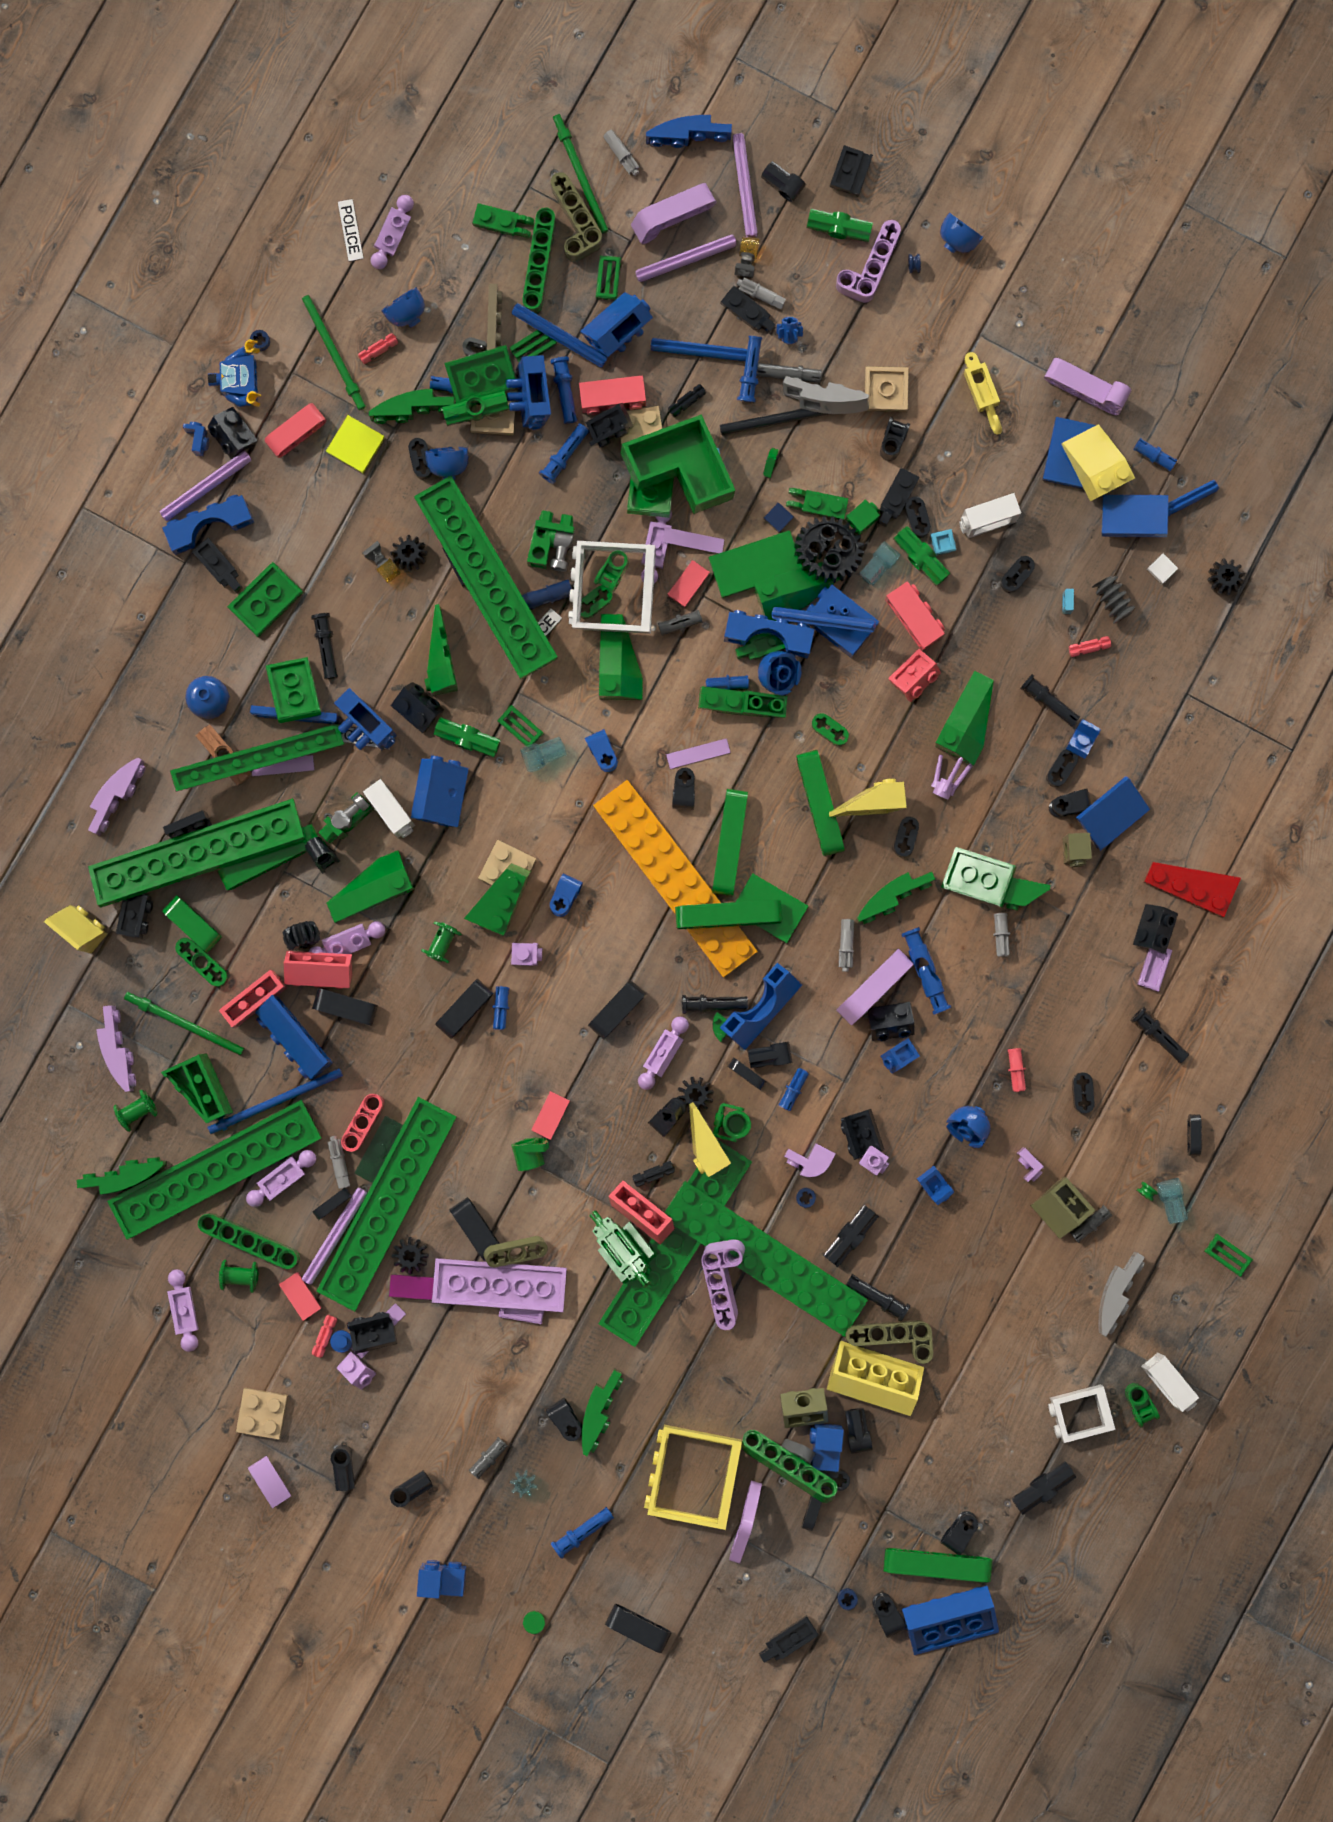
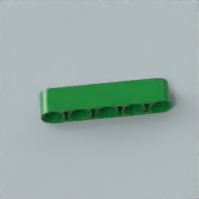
[522,207,556,314]
[796,749,845,857]
[712,789,748,896]
[217,824,318,891]
[675,900,782,929]
[198,1213,300,1269]
[742,1430,837,1503]
[883,1548,993,1582]

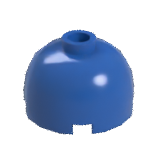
[940,212,983,253]
[381,287,425,328]
[425,447,469,480]
[758,651,802,695]
[185,676,230,719]
[946,1106,991,1148]

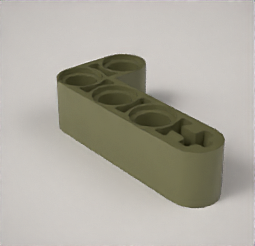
[551,172,602,262]
[845,1320,933,1364]

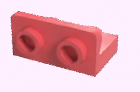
[888,649,941,702]

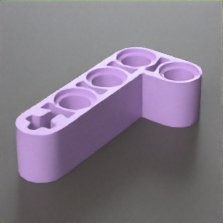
[631,183,716,244]
[836,220,901,303]
[1044,358,1132,416]
[836,949,913,1025]
[701,1240,745,1330]

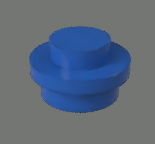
[330,1330,352,1353]

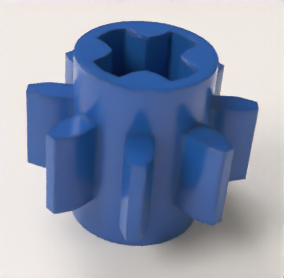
[777,317,803,344]

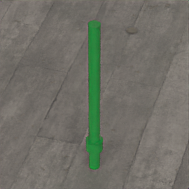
[553,114,609,234]
[302,295,366,411]
[124,991,245,1056]

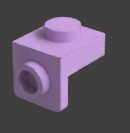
[859,1146,889,1176]
[337,1352,376,1390]

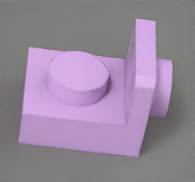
[511,943,542,966]
[1017,1147,1044,1182]

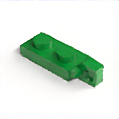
[735,633,786,660]

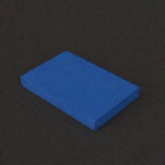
[1042,417,1096,489]
[1102,495,1169,537]
[1076,776,1150,851]

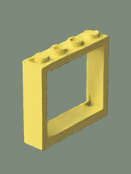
[644,1425,742,1530]

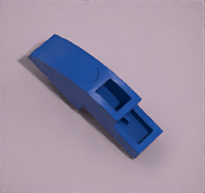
[646,115,732,148]

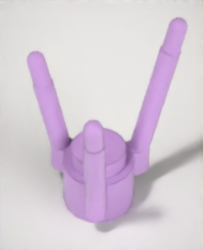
[931,755,972,800]

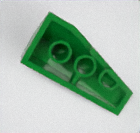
[754,561,840,621]
[424,604,458,696]
[599,614,643,700]
[935,671,994,766]
[326,850,415,923]

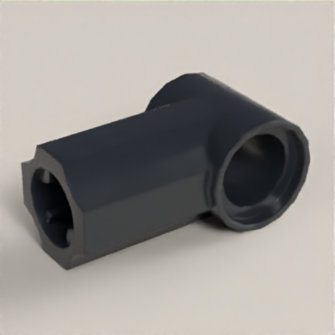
[761,161,806,203]
[747,1042,793,1068]
[845,1408,873,1454]
[330,1445,355,1491]
[390,1470,433,1507]

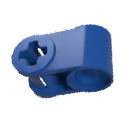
[585,729,618,772]
[550,873,583,917]

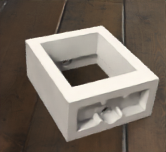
[959,493,1021,538]
[363,779,415,838]
[1141,1353,1199,1412]
[1048,1384,1115,1443]

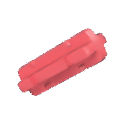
[358,333,398,364]
[1069,636,1111,657]
[312,1315,337,1358]

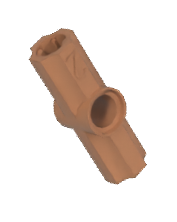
[195,724,252,786]

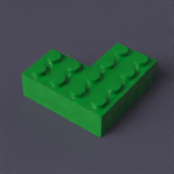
[621,414,736,514]

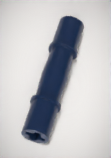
[522,579,572,610]

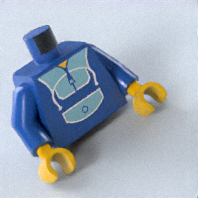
[208,339,261,407]

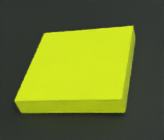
[326,415,385,474]

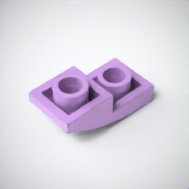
[248,1456,291,1508]

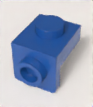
[183,422,209,457]
[917,1166,954,1205]

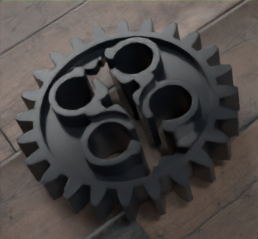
[794,516,864,583]

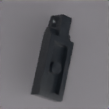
[720,285,776,334]
[879,468,920,527]
[192,538,243,593]
[759,1615,819,1663]

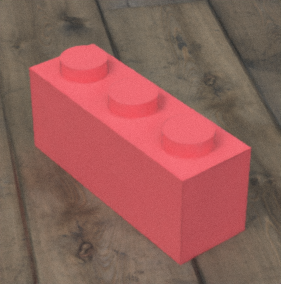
[579,375,646,415]
[885,581,945,651]
[284,951,352,989]
[219,970,287,1028]
[609,1181,675,1245]

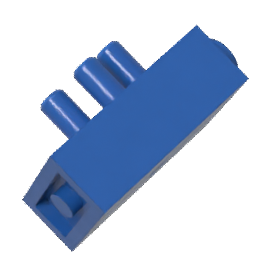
[580,292,653,357]
[506,355,551,430]
[806,585,879,658]
[334,688,397,751]
[411,755,469,827]

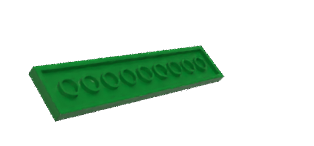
[414,476,558,680]
[88,798,306,908]
[316,1097,457,1312]
[107,1100,322,1240]
[598,1139,752,1347]
[664,1181,868,1337]

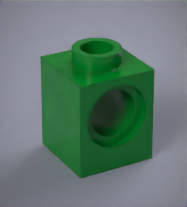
[845,499,880,535]

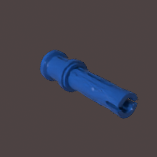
[737,336,762,403]
[550,357,577,424]
[539,423,590,484]
[551,1506,614,1559]

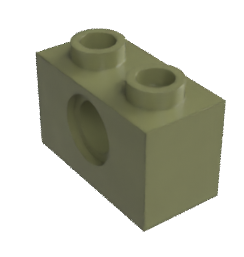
[1062,833,1092,867]
[780,1388,828,1428]

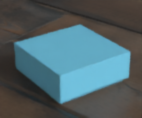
[930,529,957,556]
[1062,589,1074,614]

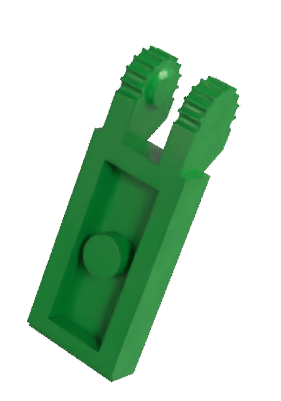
[472,203,535,238]
[786,488,849,521]

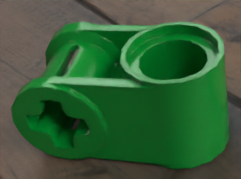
[594,550,629,594]
[1125,1383,1160,1428]

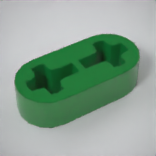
[581,585,613,619]
[812,713,849,746]

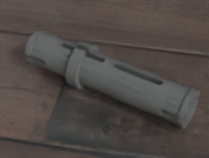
[757,363,822,383]

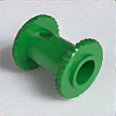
[421,921,462,964]
[113,1090,158,1132]
[219,1260,259,1293]

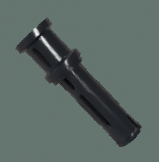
[311,613,338,680]
[1020,674,1080,727]
[682,994,748,1014]
[1130,1007,1189,1064]
[846,1274,911,1322]

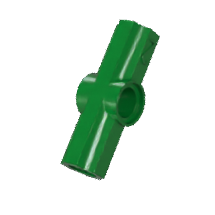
[806,209,873,242]
[442,391,509,427]
[893,526,950,586]
[434,717,501,758]

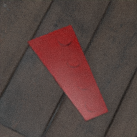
[1144,862,1241,918]

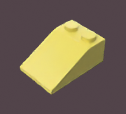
[1062,424,1135,501]
[829,779,907,817]
[44,905,107,954]
[689,1102,731,1177]

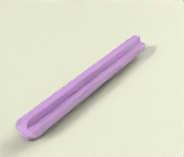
[733,133,757,238]
[636,235,736,282]
[160,451,251,521]
[302,1188,367,1285]

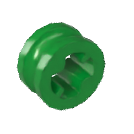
[1136,1182,1158,1202]

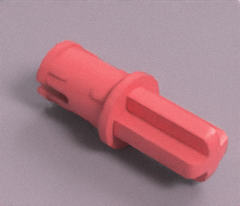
[1008,1048,1026,1092]

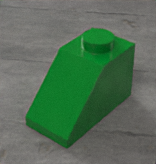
[1004,878,1051,911]

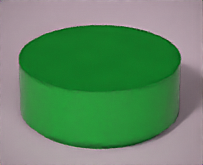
[523,1611,545,1634]

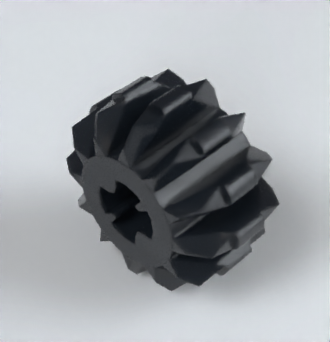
[390,535,428,572]
[1207,558,1245,596]
[282,921,321,951]
[677,1077,714,1113]
[392,1237,429,1275]

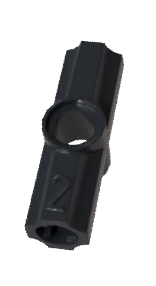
[823,1205,879,1267]
[1011,1461,1077,1515]

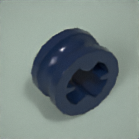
[908,254,921,274]
[250,330,271,351]
[796,1188,816,1208]
[837,1588,858,1610]

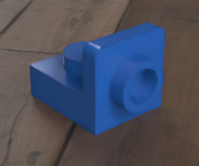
[1066,720,1101,759]
[881,1038,920,1074]

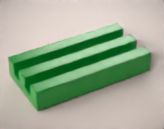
[596,255,621,301]
[509,330,557,363]
[497,705,544,750]
[1204,1234,1253,1277]

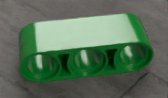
[162,895,222,953]

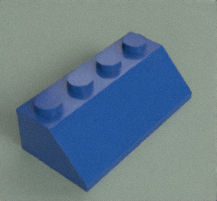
[255,995,333,1080]
[902,1586,999,1655]

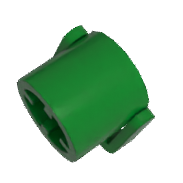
[713,1103,751,1142]
[511,1137,549,1171]

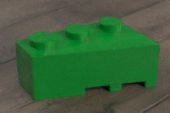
[464,863,531,936]
[161,1053,233,1123]

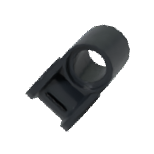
[880,416,910,461]
[672,767,695,810]
[1049,788,1092,818]
[305,837,340,874]
[648,1098,686,1138]
[546,1398,583,1441]
[940,1511,978,1556]
[872,1592,907,1638]

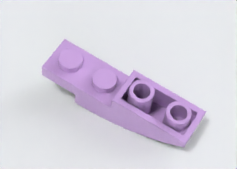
[88,758,146,836]
[96,1006,136,1092]

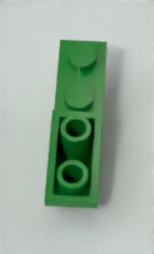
[369,389,456,424]
[698,686,788,718]
[856,872,935,924]
[76,1157,167,1195]
[582,1368,624,1456]

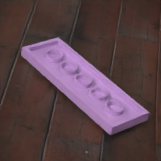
[432,1259,567,1312]

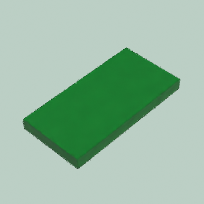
[708,530,802,598]

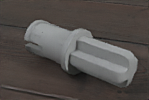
[993,913,1011,957]

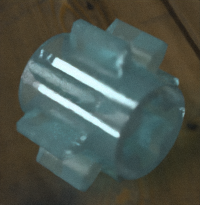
[510,1470,537,1498]

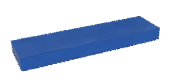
[250,705,339,725]

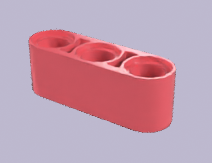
[264,403,326,458]
[341,1094,384,1152]

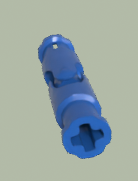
[901,927,952,1015]

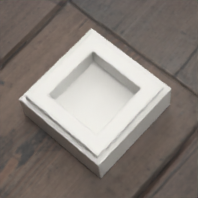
[1147,554,1178,584]

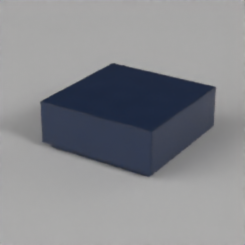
[764,502,794,533]

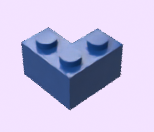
[809,1423,844,1472]
[417,1560,467,1599]

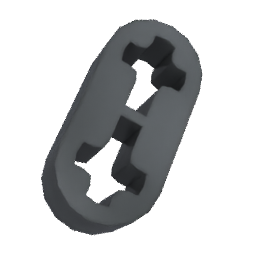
[781,1439,816,1464]

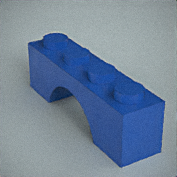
[162,495,255,555]
[723,610,814,659]
[720,963,802,1050]

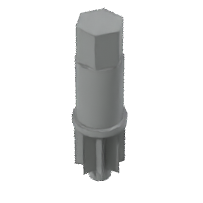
[603,129,639,176]
[736,277,786,309]
[839,919,854,972]
[328,1136,350,1189]

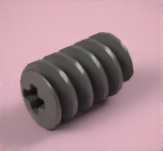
[1092,576,1135,624]

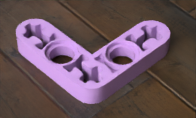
[729,1480,762,1564]

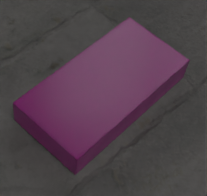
[389,1274,434,1300]

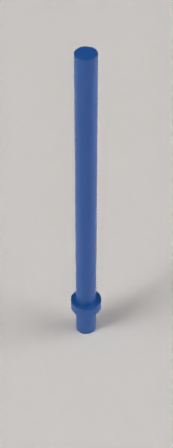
[208,1068,343,1134]

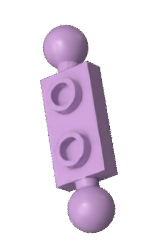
[371,195,414,269]
[641,511,672,583]
[309,921,385,954]
[638,1016,689,1090]
[246,1150,316,1207]
[167,1269,199,1352]

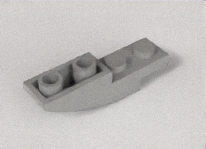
[783,376,869,414]
[1098,1252,1145,1336]

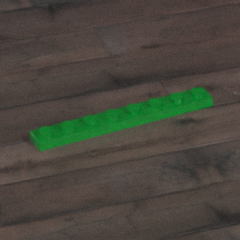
[170,724,344,792]

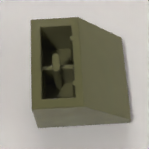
[1030,1177,1095,1239]

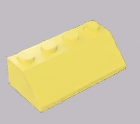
[827,1341,924,1416]

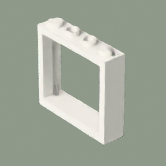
[569,541,656,634]

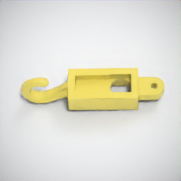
[964,352,1002,435]

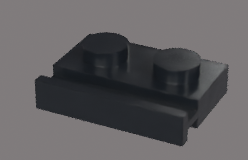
[830,145,873,197]

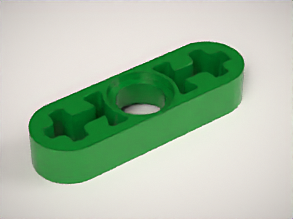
[175,938,228,987]

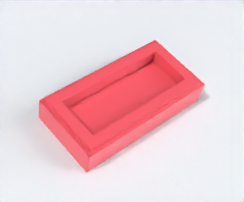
[667,560,710,608]
[531,1091,570,1140]
[279,1272,322,1321]

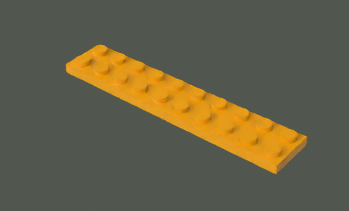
[593,780,758,978]

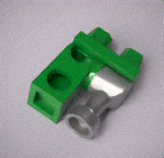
[527,510,575,572]
[318,792,374,844]

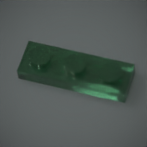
[354,1116,403,1183]

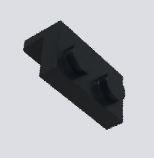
[585,403,634,448]
[208,407,258,460]
[390,682,444,734]
[116,894,153,939]
[1133,904,1178,954]
[867,1002,915,1041]
[841,1109,885,1160]
[347,1312,397,1354]

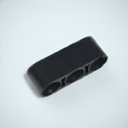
[435,979,494,1039]
[588,980,646,1040]
[312,988,378,1026]
[450,1197,500,1262]
[605,1604,672,1653]

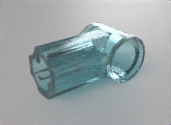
[859,541,901,586]
[520,737,566,772]
[1156,1178,1188,1224]

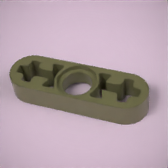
[484,1236,548,1268]

